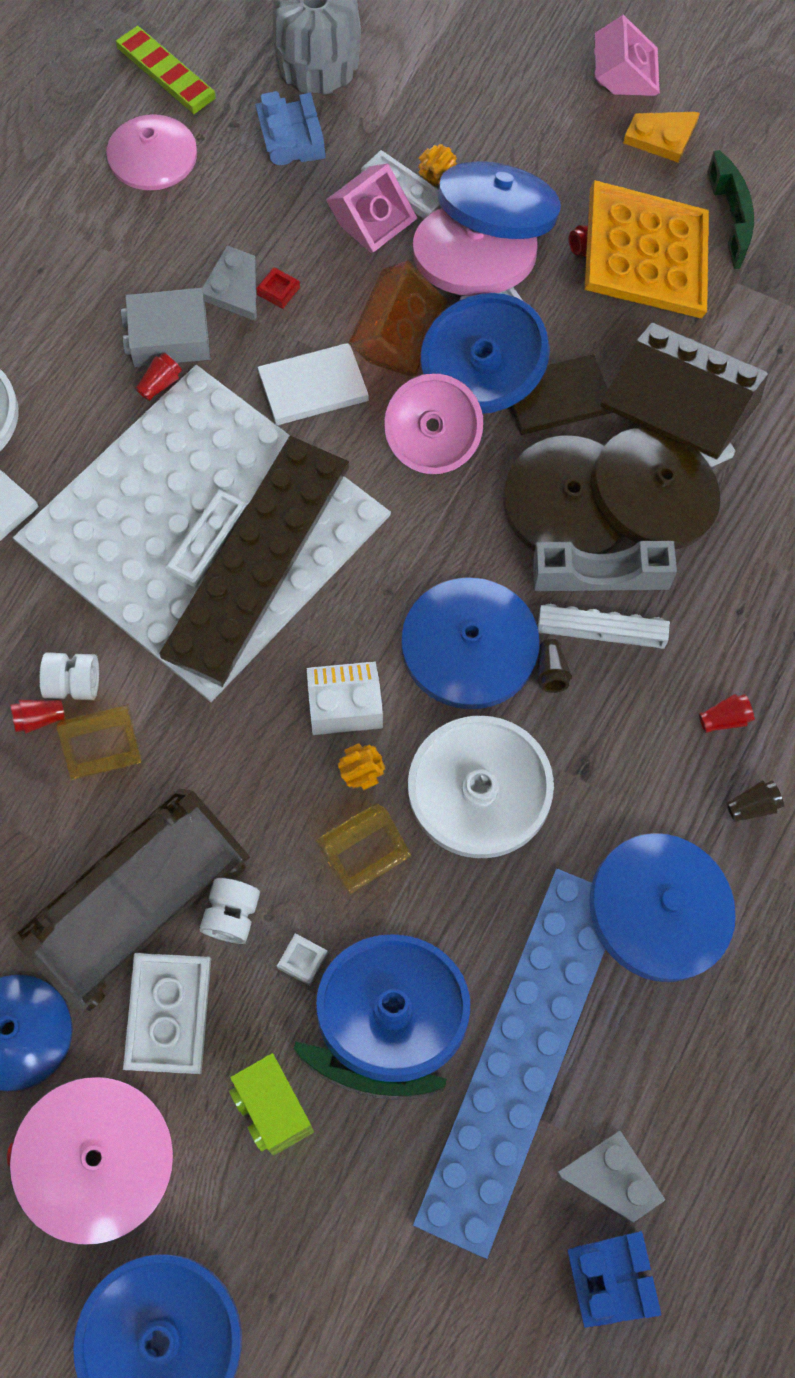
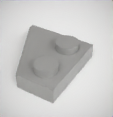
[202,246,257,321]
[557,1131,665,1223]

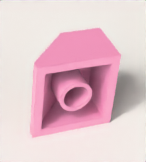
[594,15,660,96]
[326,163,417,253]

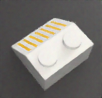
[307,661,383,735]

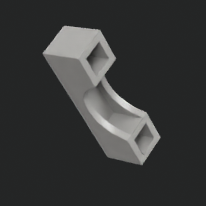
[533,541,677,591]

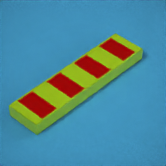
[116,25,216,114]

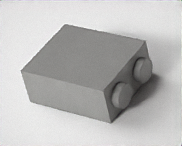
[121,288,211,367]

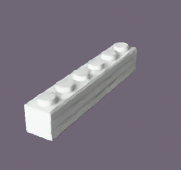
[538,604,670,649]

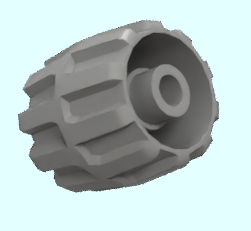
[272,0,361,95]

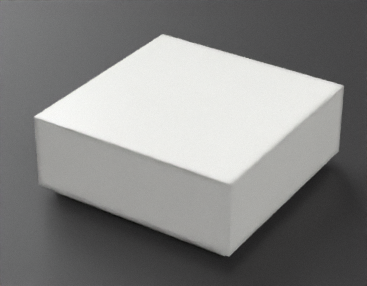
[277,933,328,986]

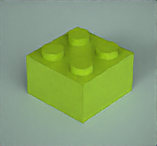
[229,1053,314,1156]

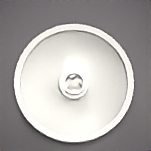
[408,716,554,858]

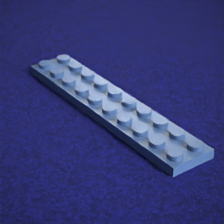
[413,868,605,1259]

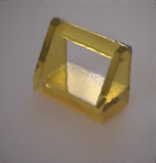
[57,704,142,780]
[315,803,412,895]

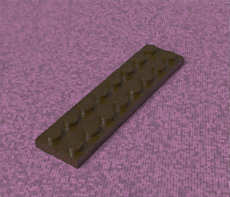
[159,436,349,687]

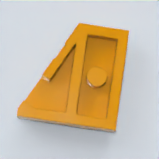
[623,112,700,163]

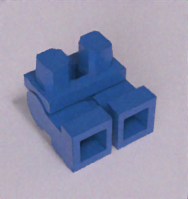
[567,1231,661,1328]

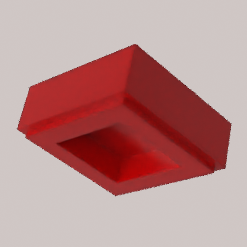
[256,267,300,309]

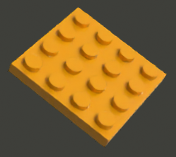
[585,180,709,319]

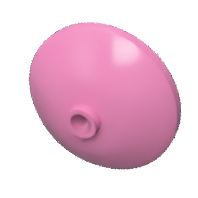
[106,115,197,190]
[384,374,483,474]

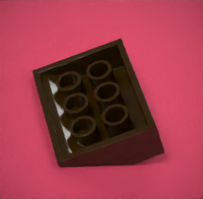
[600,323,769,460]

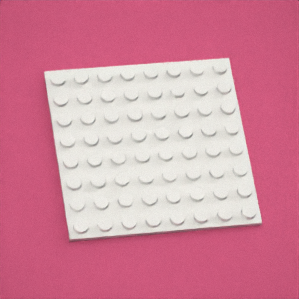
[13,365,391,702]

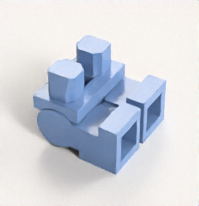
[255,91,326,165]

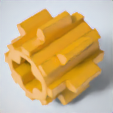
[418,144,457,186]
[338,743,385,790]

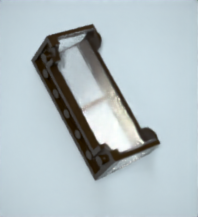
[12,788,250,1014]

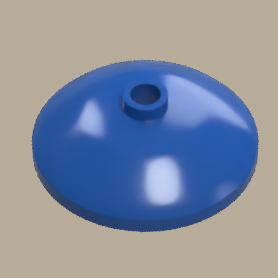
[0,975,73,1092]

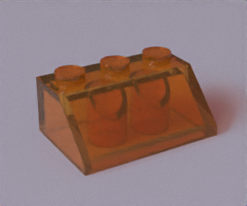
[348,260,448,377]

